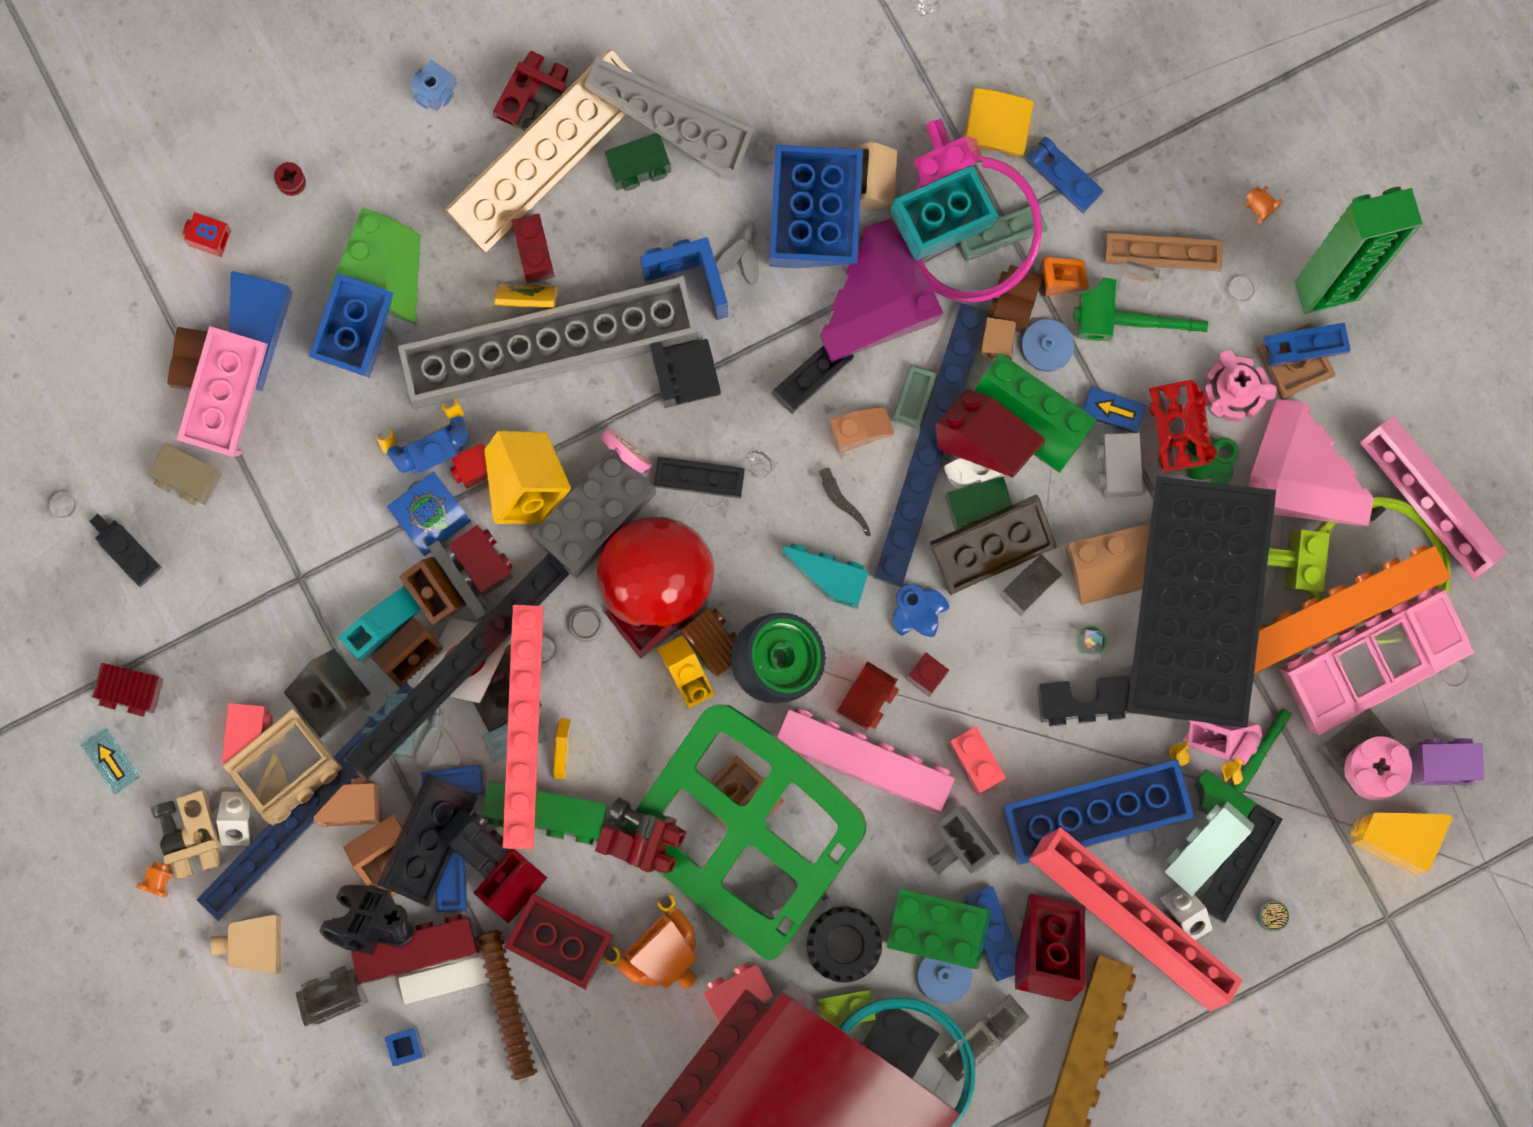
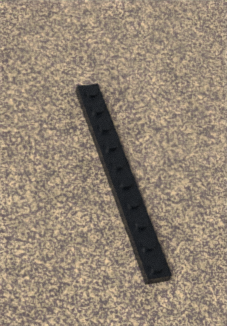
[343,553,569,781]

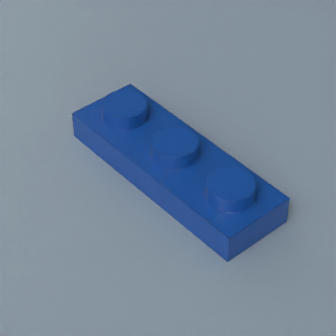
[965,886,1017,982]

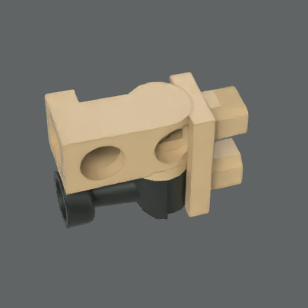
[151,790,222,879]

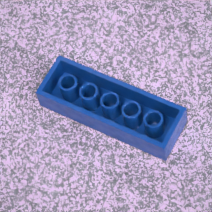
[1001,759,1194,866]

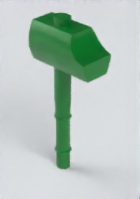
[1073,277,1208,341]
[1193,708,1292,818]

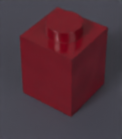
[906,652,949,697]

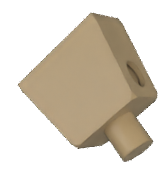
[210,915,281,974]

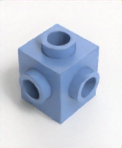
[411,60,457,111]

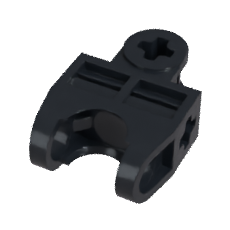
[319,885,414,955]

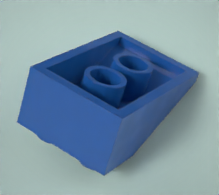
[309,273,394,378]

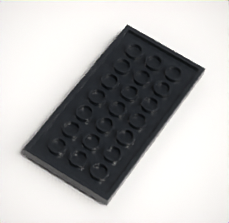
[1127,476,1276,728]

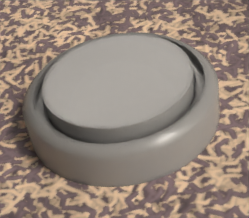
[569,607,603,642]

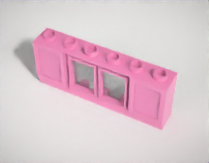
[1279,588,1474,736]

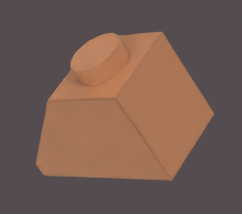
[830,407,895,454]

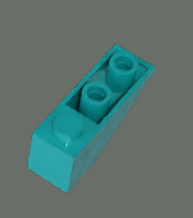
[782,544,869,609]
[338,585,422,663]

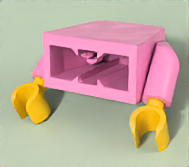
[1169,721,1262,785]

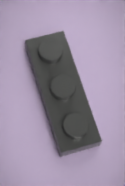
[429,541,490,622]

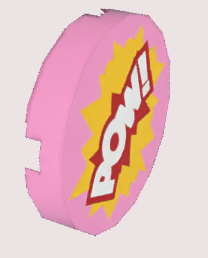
[601,427,652,473]

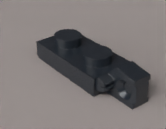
[89,514,162,587]

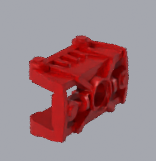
[1149,380,1217,473]

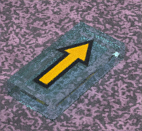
[81,728,140,794]

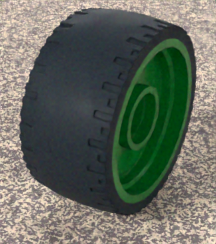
[731,613,826,703]

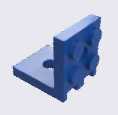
[640,237,728,320]

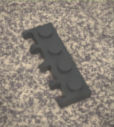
[702,860,828,949]

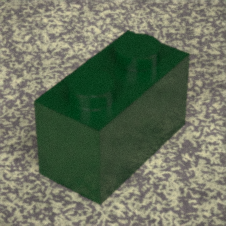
[604,133,671,191]
[945,477,1012,530]

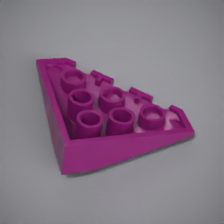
[820,218,944,362]

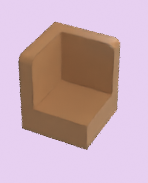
[981,317,1016,361]

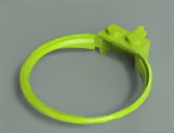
[1267,497,1451,644]

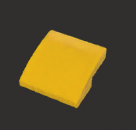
[964,88,1034,158]

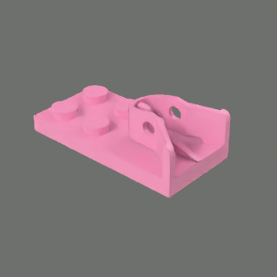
[177,326,268,457]

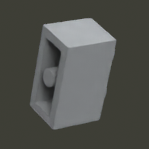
[1097,433,1143,497]

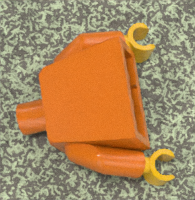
[603,894,697,989]

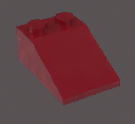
[935,388,1045,478]
[1015,893,1086,1002]

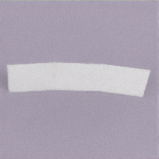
[398,956,490,1005]

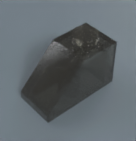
[1000,554,1062,616]

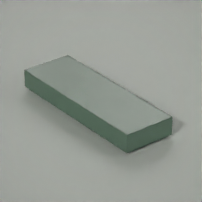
[959,205,1048,261]

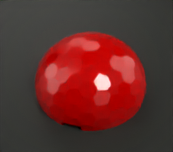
[596,517,714,627]

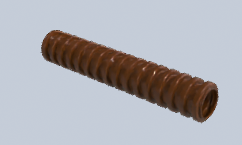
[475,930,538,1080]

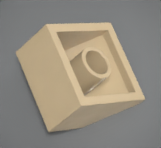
[846,142,897,211]

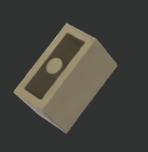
[148,443,222,506]

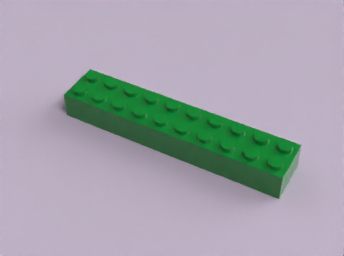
[1295,186,1423,314]

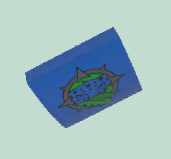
[387,471,471,556]

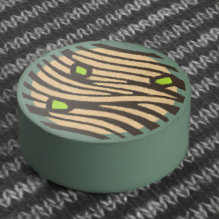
[1258,901,1290,931]

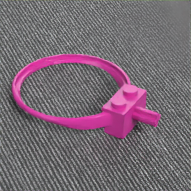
[903,119,1042,302]

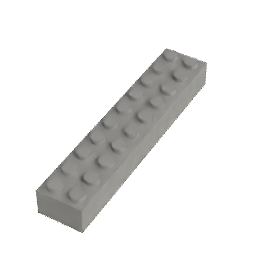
[398,276,698,409]

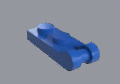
[1025,137,1104,213]
[1263,322,1351,367]

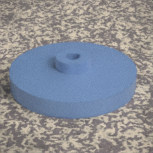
[1021,319,1074,372]
[918,957,972,1003]

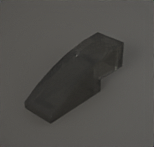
[938,994,1030,1082]

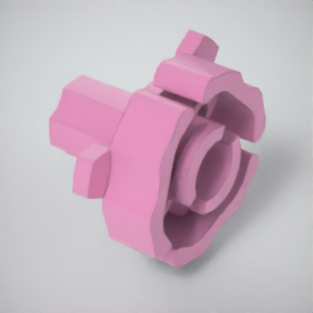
[1203,349,1276,423]

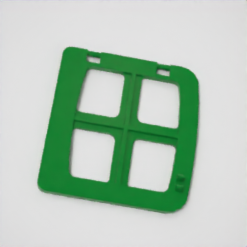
[624,704,867,960]

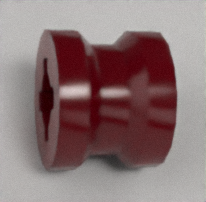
[274,162,306,196]

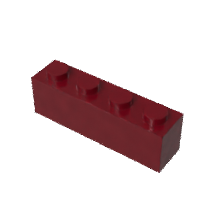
[351,914,479,984]

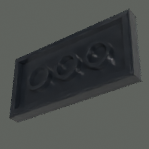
[377,773,478,907]

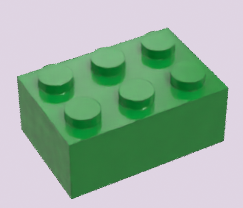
[886,889,992,969]

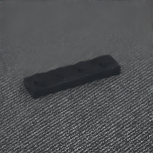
[1201,804,1283,923]

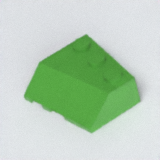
[331,207,421,325]

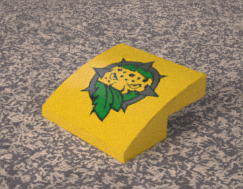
[495,283,559,308]

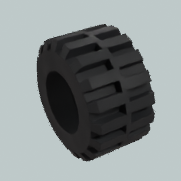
[806,906,883,983]

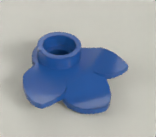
[893,584,949,637]

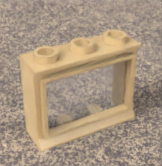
[223,708,342,826]

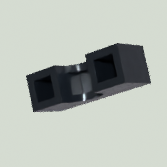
[1037,675,1130,727]

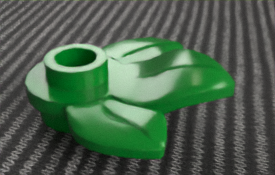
[1185,436,1239,484]

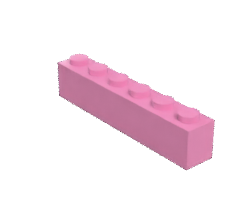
[1360,416,1508,580]
[778,708,955,814]

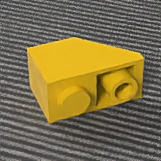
[657,635,715,709]

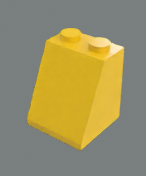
[485,430,571,524]
[1350,812,1453,875]

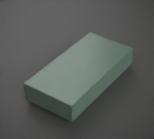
[892,364,938,430]

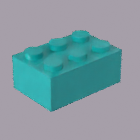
[890,166,998,261]

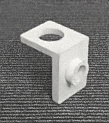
[217,792,251,846]
[1160,886,1212,940]

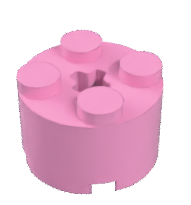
[1344,737,1412,800]

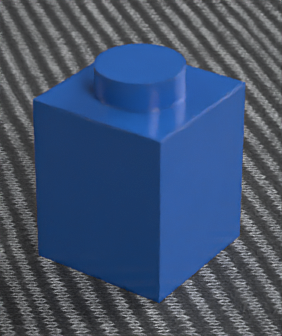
[385,1028,426,1066]

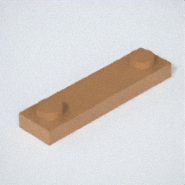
[1105,233,1223,272]

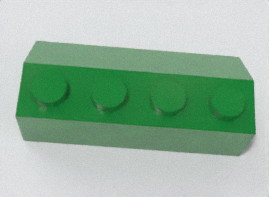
[974,353,1096,473]

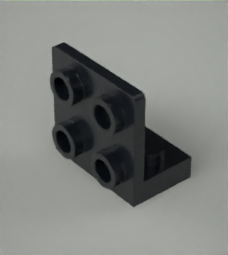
[650,339,721,408]

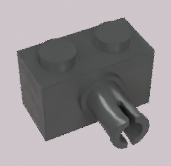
[927,806,1001,874]

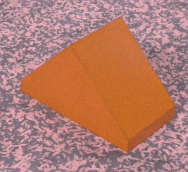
[1039,257,1089,297]

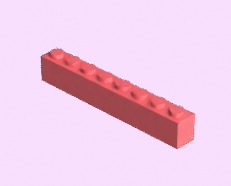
[503,605,544,849]
[1029,827,1242,1011]

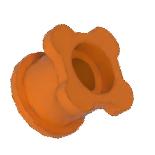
[1245,186,1283,224]
[136,861,174,898]

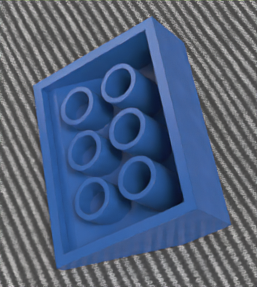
[769,145,863,268]

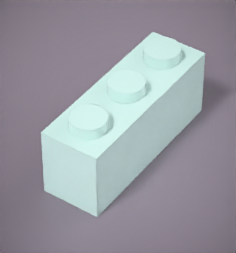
[1165,801,1255,896]

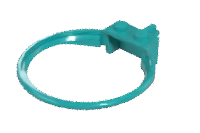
[839,997,975,1127]

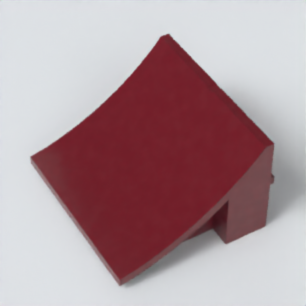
[641,980,960,1127]

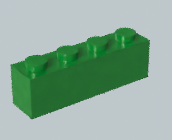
[481,781,608,845]

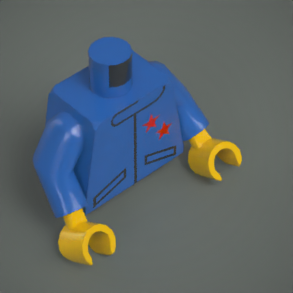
[377,399,469,474]

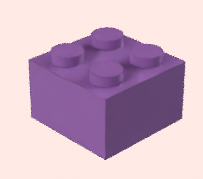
[1409,738,1484,786]

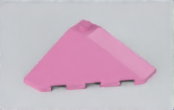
[1248,399,1374,527]

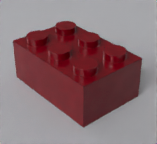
[504,893,614,990]

